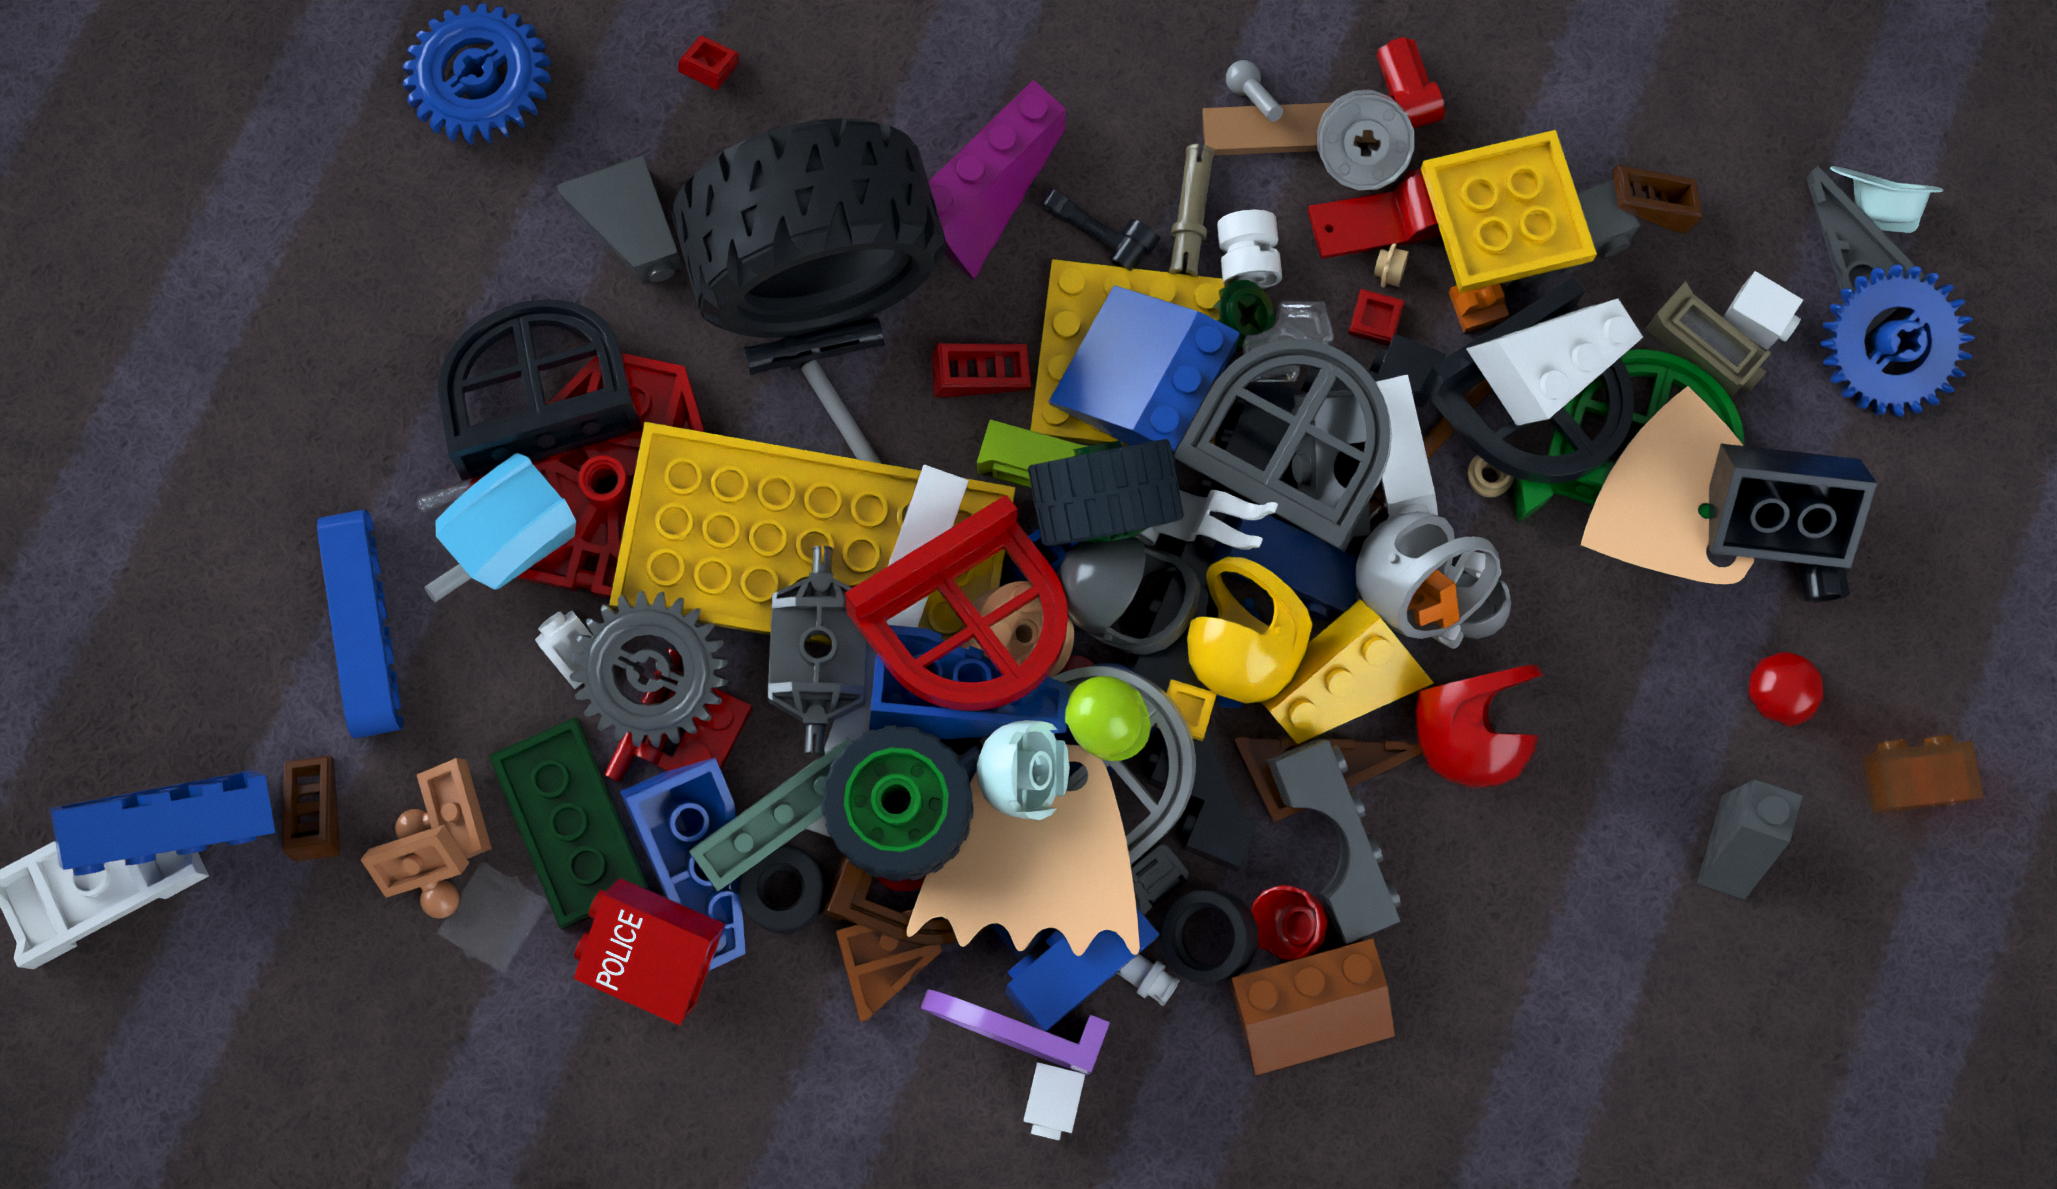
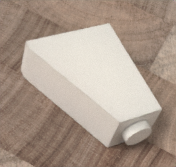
[1376,375,1438,517]

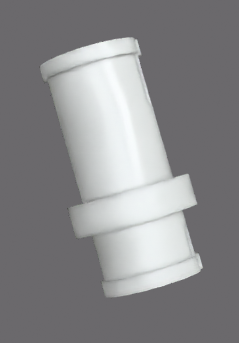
[1116,954,1180,1006]

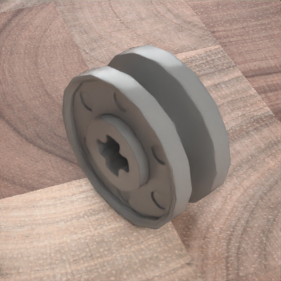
[1317,90,1415,191]

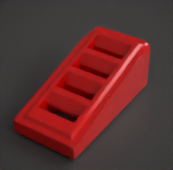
[931,343,1031,397]

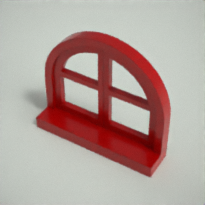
[845,495,1068,711]

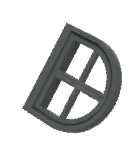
[1173,339,1392,552]

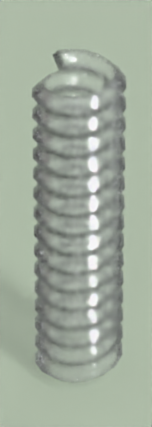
[417,480,473,513]

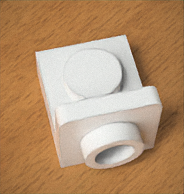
[535,610,593,689]

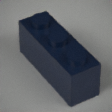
[1209,514,1358,621]

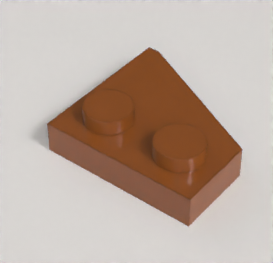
[836,909,942,1022]

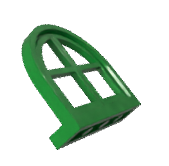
[1546,349,1744,519]

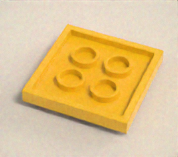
[1421,130,1597,293]

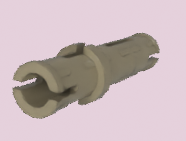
[1169,144,1215,277]

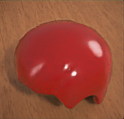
[1749,652,1823,727]
[1250,885,1328,961]

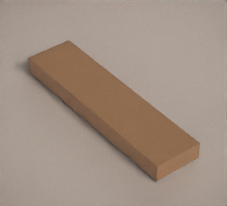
[1202,103,1376,155]

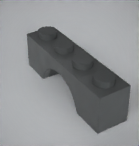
[1266,738,1401,944]

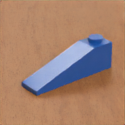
[869,625,1069,739]
[620,758,746,970]

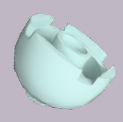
[977,720,1070,820]

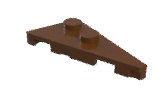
[1233,736,1423,825]

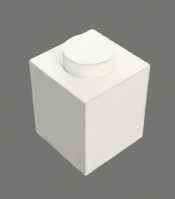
[1723,271,1803,350]
[1024,1062,1085,1141]

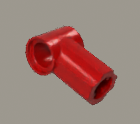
[1376,37,1445,129]

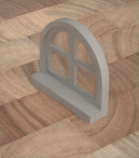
[979,666,1196,865]

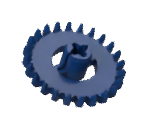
[402,3,551,145]
[1821,264,1975,417]

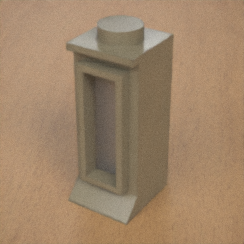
[1645,281,1771,398]

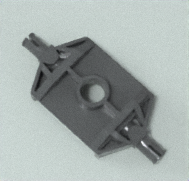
[768,546,867,756]

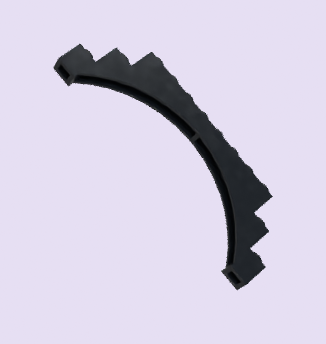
[1128,334,1446,872]

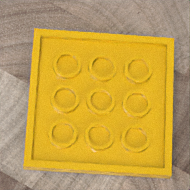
[1030,259,1233,447]

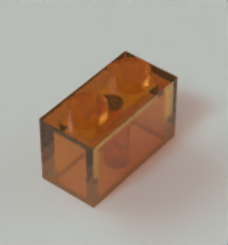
[1863,735,1984,814]

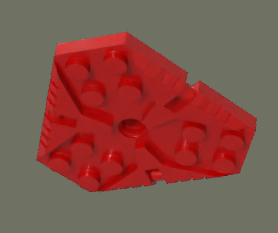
[463,353,705,599]

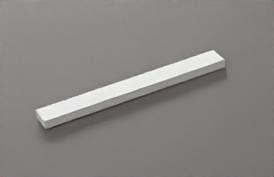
[806,465,969,837]

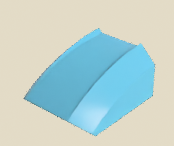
[436,453,576,590]

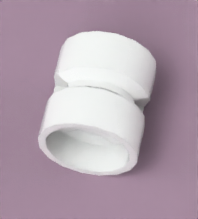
[1217,209,1282,289]

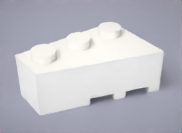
[1467,299,1643,426]

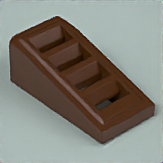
[1612,165,1703,234]
[282,755,340,861]

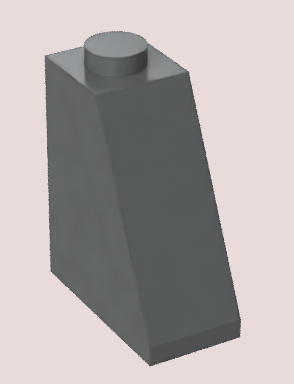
[557,155,684,282]
[1697,779,1803,900]

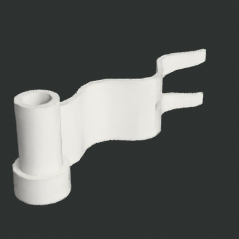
[1134,490,1278,550]

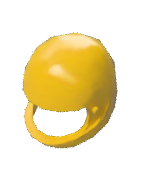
[1187,556,1312,703]

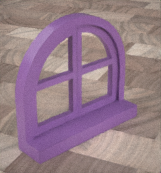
[920,989,1110,1076]

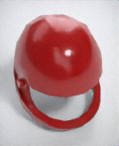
[1415,664,1544,789]

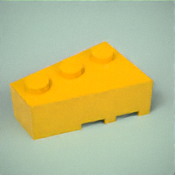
[1261,599,1433,744]

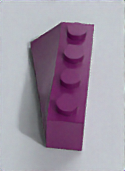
[928,80,1066,281]

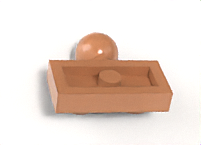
[395,758,492,859]
[361,825,469,919]

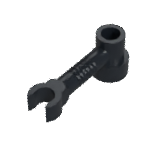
[1041,188,1160,272]

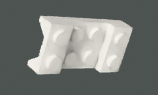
[0,841,209,969]

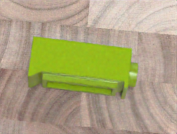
[977,419,1088,488]

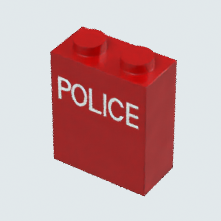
[573,878,726,1026]

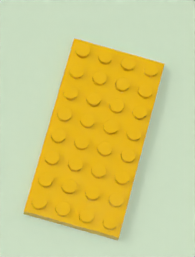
[609,422,1015,647]

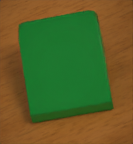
[1512,477,1554,523]

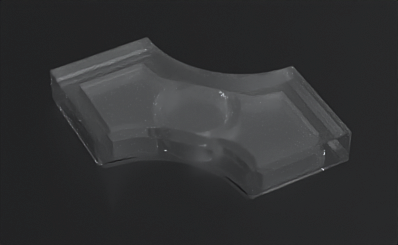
[1242,301,1334,382]

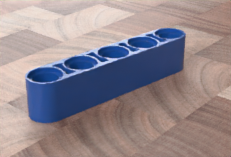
[317,509,404,739]

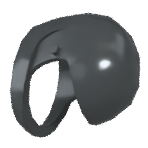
[1057,537,1201,655]

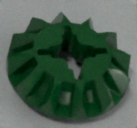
[1213,280,1276,352]

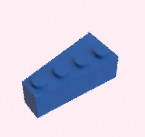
[49,770,275,876]

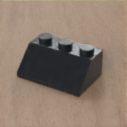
[1709,443,1877,568]

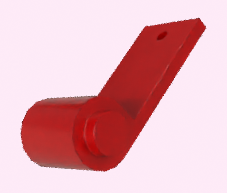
[1307,168,1441,259]

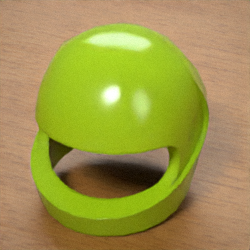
[1065,676,1151,761]

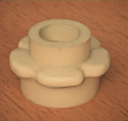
[1374,243,1409,288]

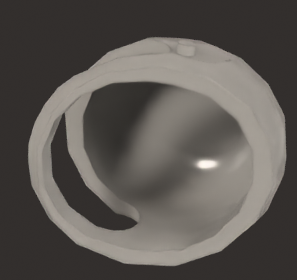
[1356,511,1501,639]

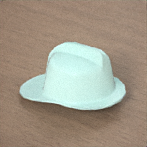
[1830,166,1943,233]

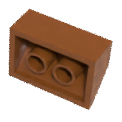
[1227,939,1395,1076]

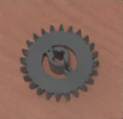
[570,590,729,748]

